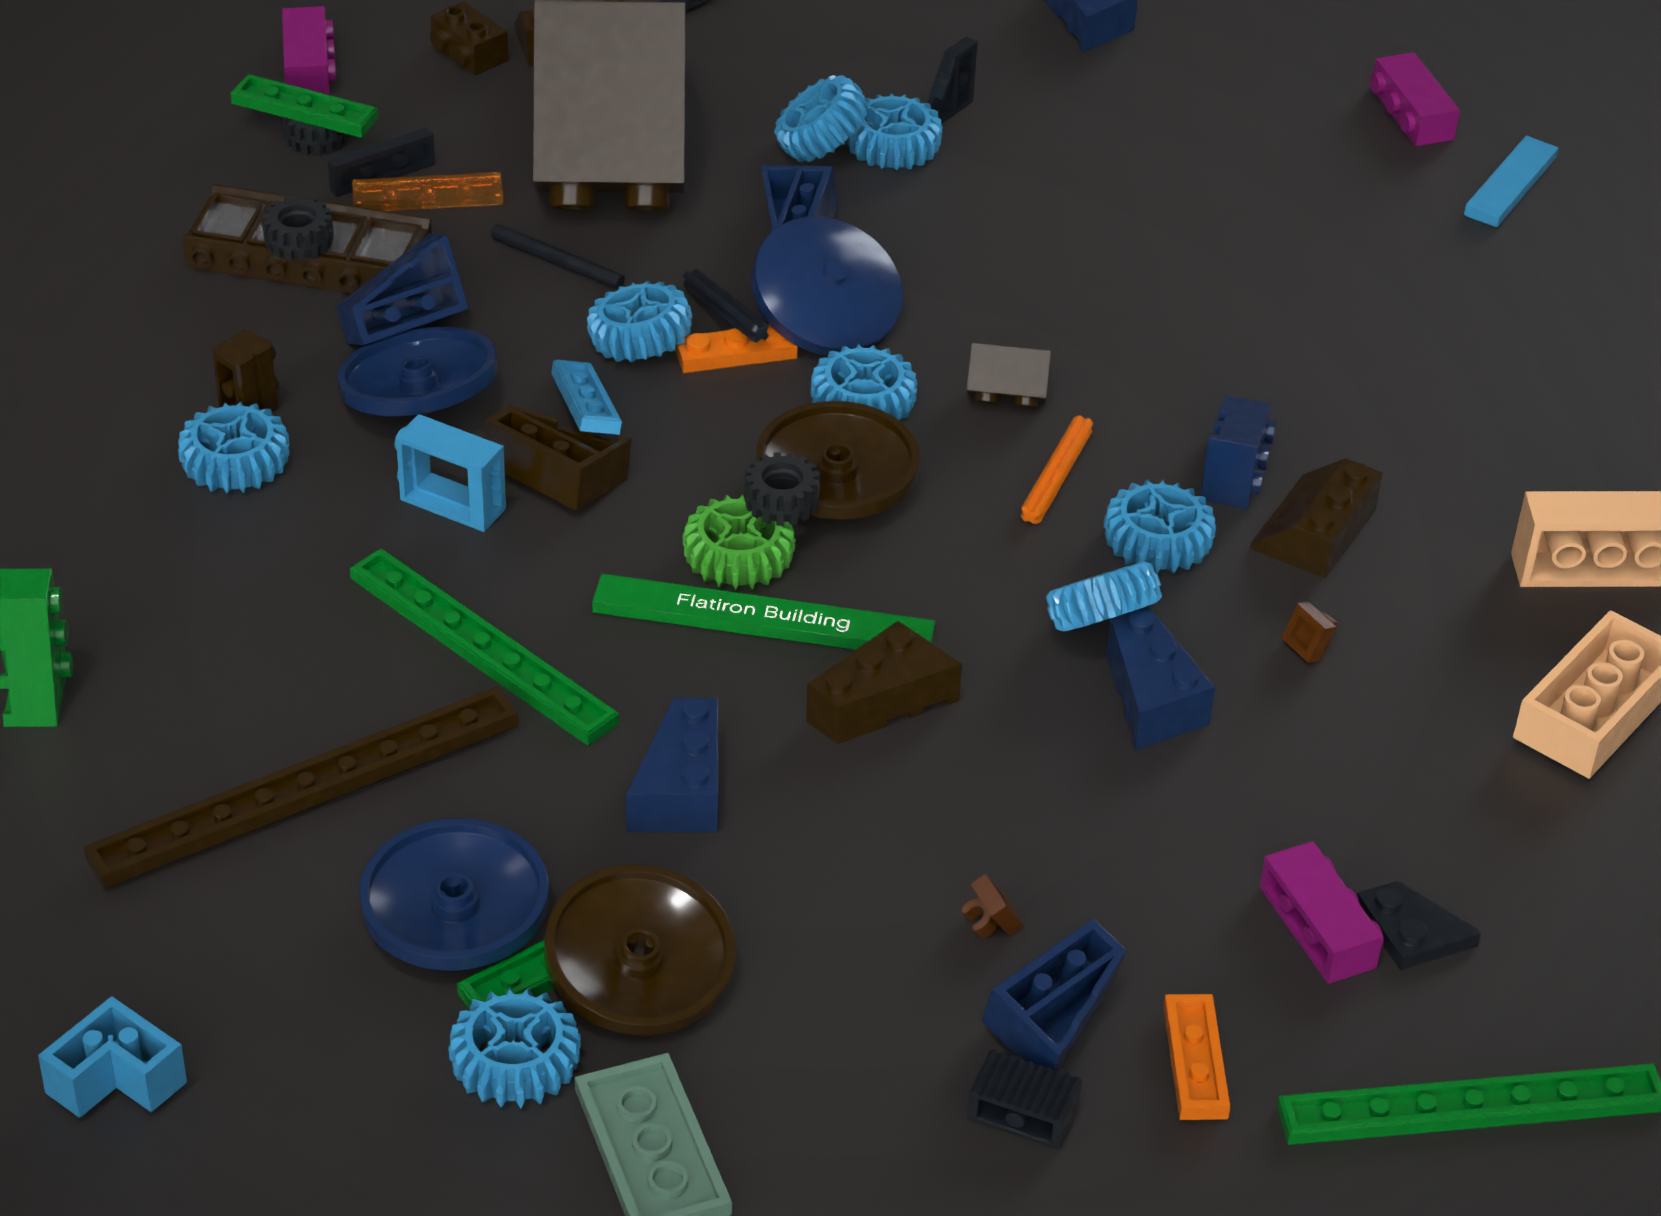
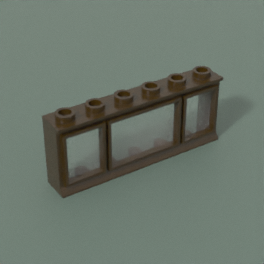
[183,184,432,294]

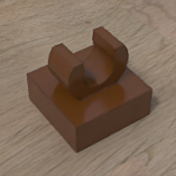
[1281,602,1339,663]
[961,873,1025,938]

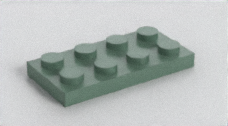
[575,1053,732,1216]

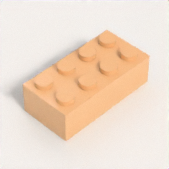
[1511,491,1661,587]
[1513,610,1661,779]

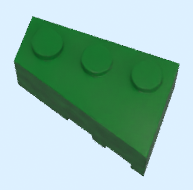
[0,568,74,727]

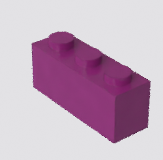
[282,6,336,95]
[1370,52,1460,146]
[1259,841,1384,984]

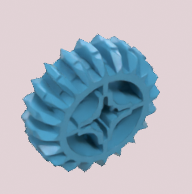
[774,75,868,162]
[846,93,943,171]
[587,281,692,363]
[810,344,917,421]
[178,401,290,494]
[1103,479,1216,574]
[1046,561,1162,632]
[448,987,581,1109]

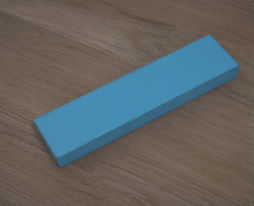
[1464,136,1559,227]
[551,359,622,435]

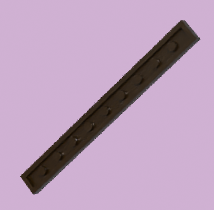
[84,686,519,888]

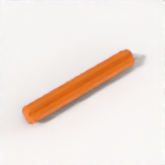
[1020,415,1093,525]

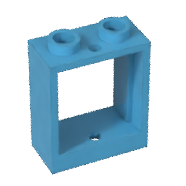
[395,414,506,532]

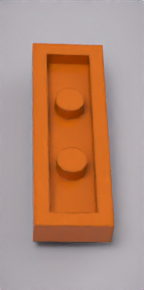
[675,324,798,373]
[1163,994,1230,1120]

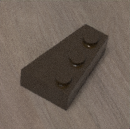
[483,405,632,511]
[806,621,962,744]

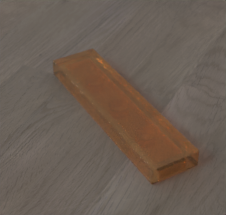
[352,172,503,211]

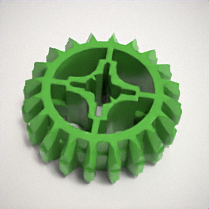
[683,494,796,591]

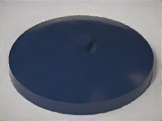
[751,217,903,356]
[337,327,498,416]
[359,818,549,971]

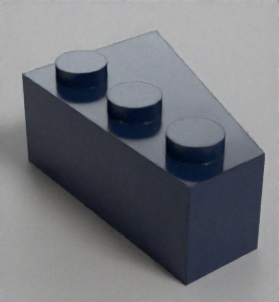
[1045,0,1138,52]
[761,165,838,231]
[336,234,469,345]
[1200,395,1277,509]
[1106,606,1215,751]
[626,698,718,832]
[982,918,1127,1069]

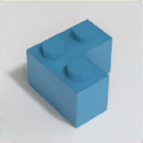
[38,996,187,1118]

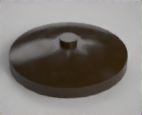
[756,401,920,519]
[544,864,736,1036]

